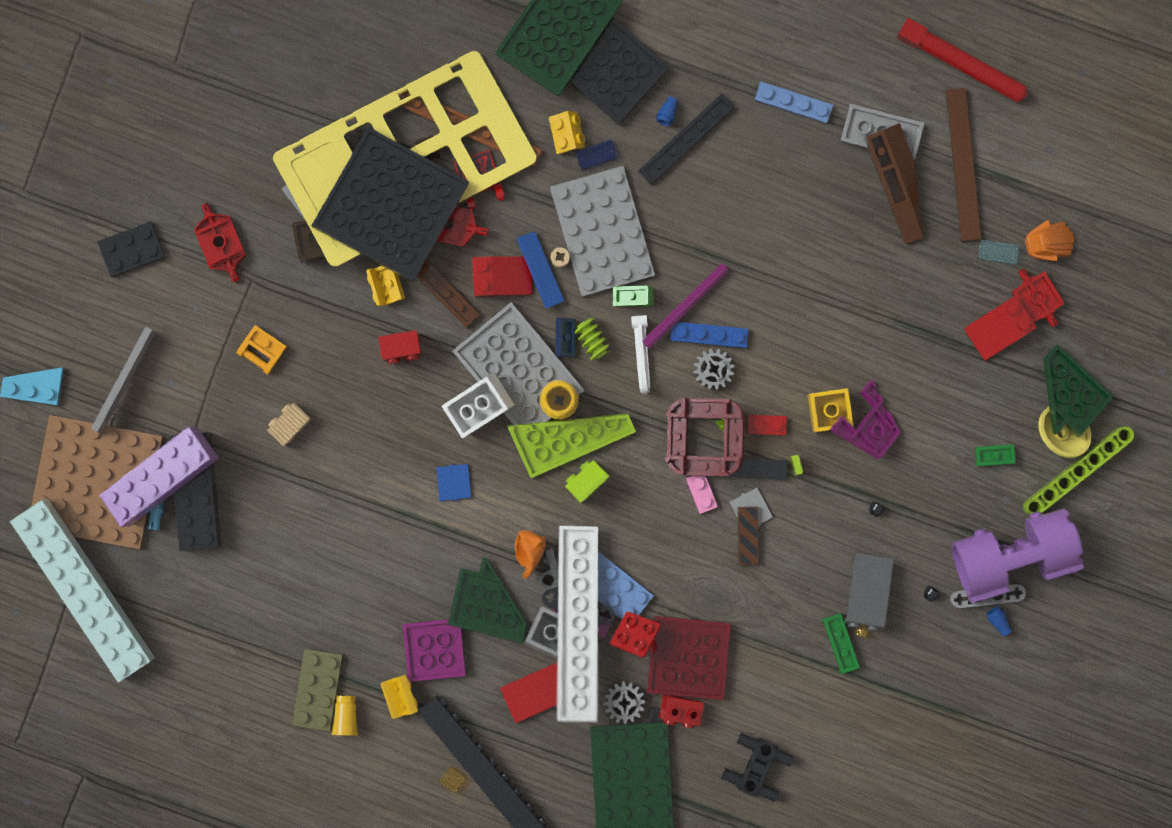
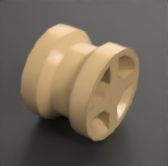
[551,247,570,268]

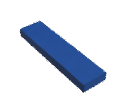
[516,231,564,309]

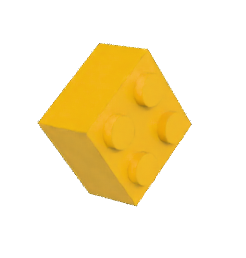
[807,388,853,433]

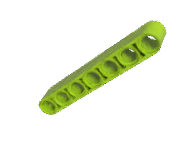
[1023,427,1134,515]

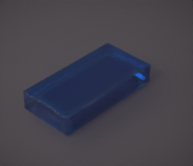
[575,140,617,170]

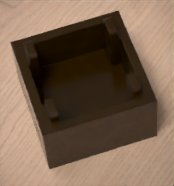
[292,220,326,263]

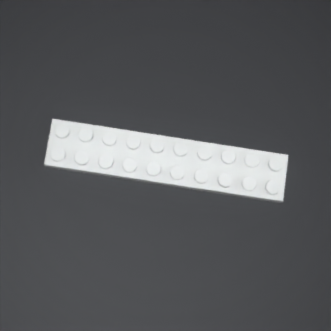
[557,526,598,722]

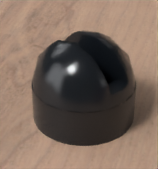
[869,501,886,517]
[924,585,941,602]

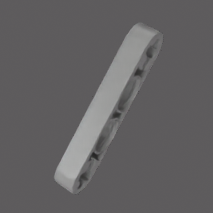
[950,584,1026,608]

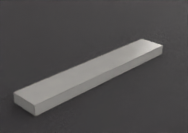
[91,327,155,434]

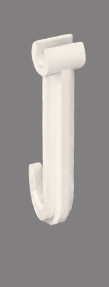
[631,315,650,394]

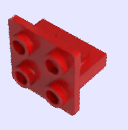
[610,611,661,658]

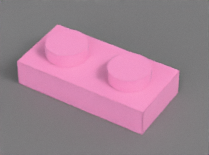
[686,476,718,514]

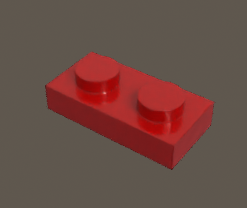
[747,415,787,435]

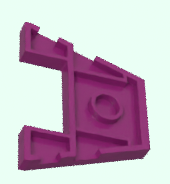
[830,380,901,459]

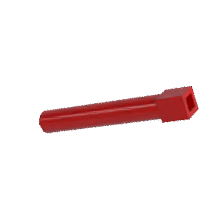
[896,18,1028,103]

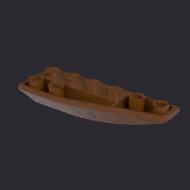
[863,123,923,244]

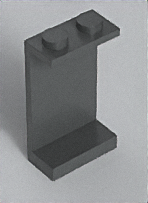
[844,553,894,632]

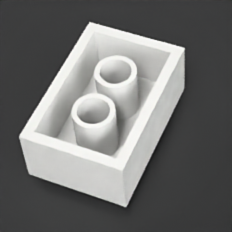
[442,373,515,438]

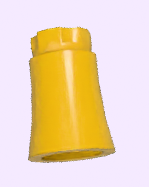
[331,696,358,735]

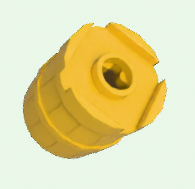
[540,380,578,419]

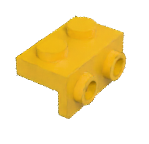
[549,111,585,154]
[366,266,405,306]
[381,675,418,719]

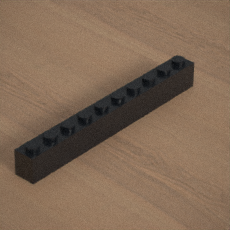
[418,695,547,828]

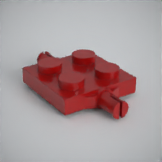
[1011,268,1065,327]

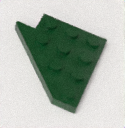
[1043,344,1114,437]
[447,557,527,643]

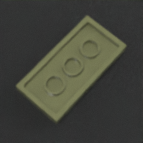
[292,648,343,731]

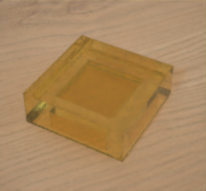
[439,766,466,793]

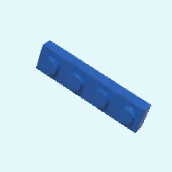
[670,322,748,348]

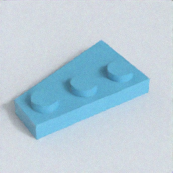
[0,367,64,405]

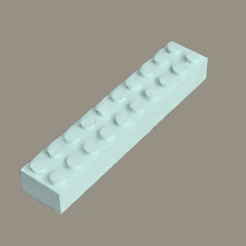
[10,498,155,683]

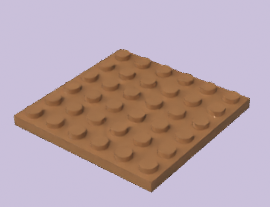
[31,415,164,549]

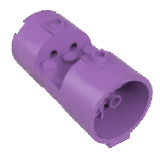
[951,508,1084,603]

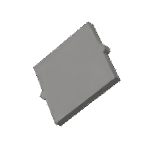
[729,488,773,526]

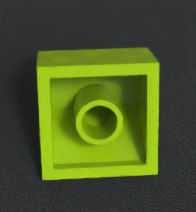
[565,460,609,503]

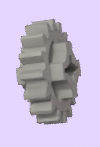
[693,348,735,390]
[603,681,645,724]

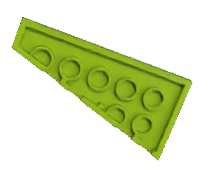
[507,413,636,478]

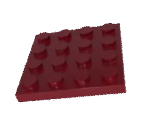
[647,616,731,700]

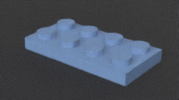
[598,551,653,619]

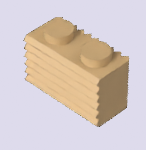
[267,403,312,447]

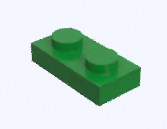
[975,444,1016,466]

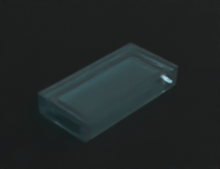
[978,240,1019,265]

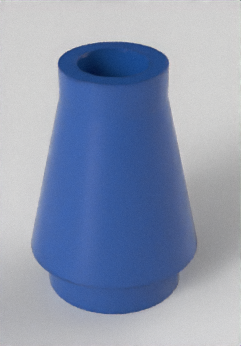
[656,96,679,126]
[986,606,1012,636]

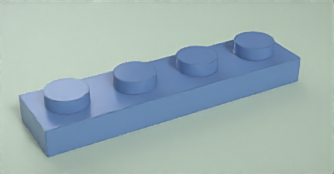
[754,82,833,124]

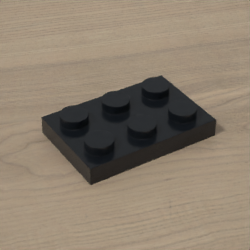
[97,221,165,277]

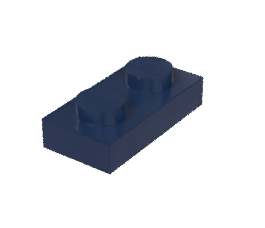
[555,318,576,357]

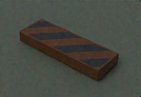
[737,506,759,565]

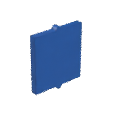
[436,464,471,501]

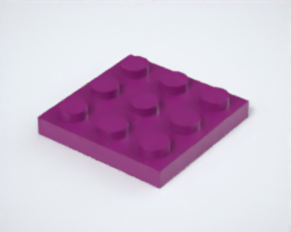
[402,619,466,682]

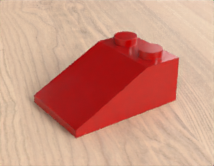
[472,256,532,298]
[964,296,1037,361]

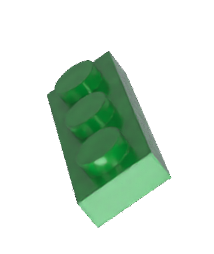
[822,613,860,674]

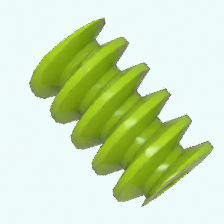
[574,317,611,361]

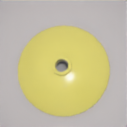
[1039,407,1091,458]

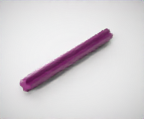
[642,264,729,349]

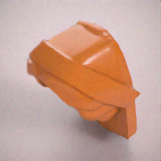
[1025,220,1074,261]
[515,530,546,579]

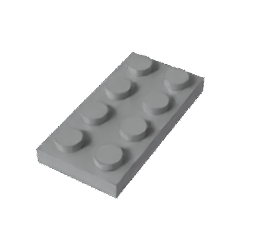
[840,104,924,160]

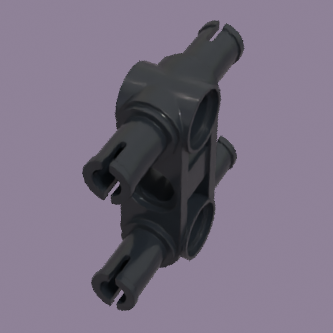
[721,732,794,802]

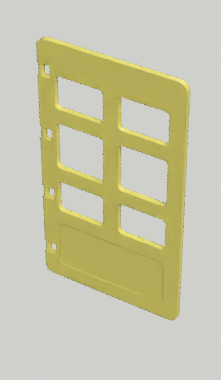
[273,51,536,267]

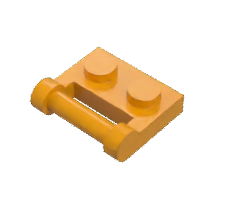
[236,325,287,375]

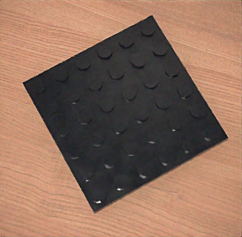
[311,127,469,283]

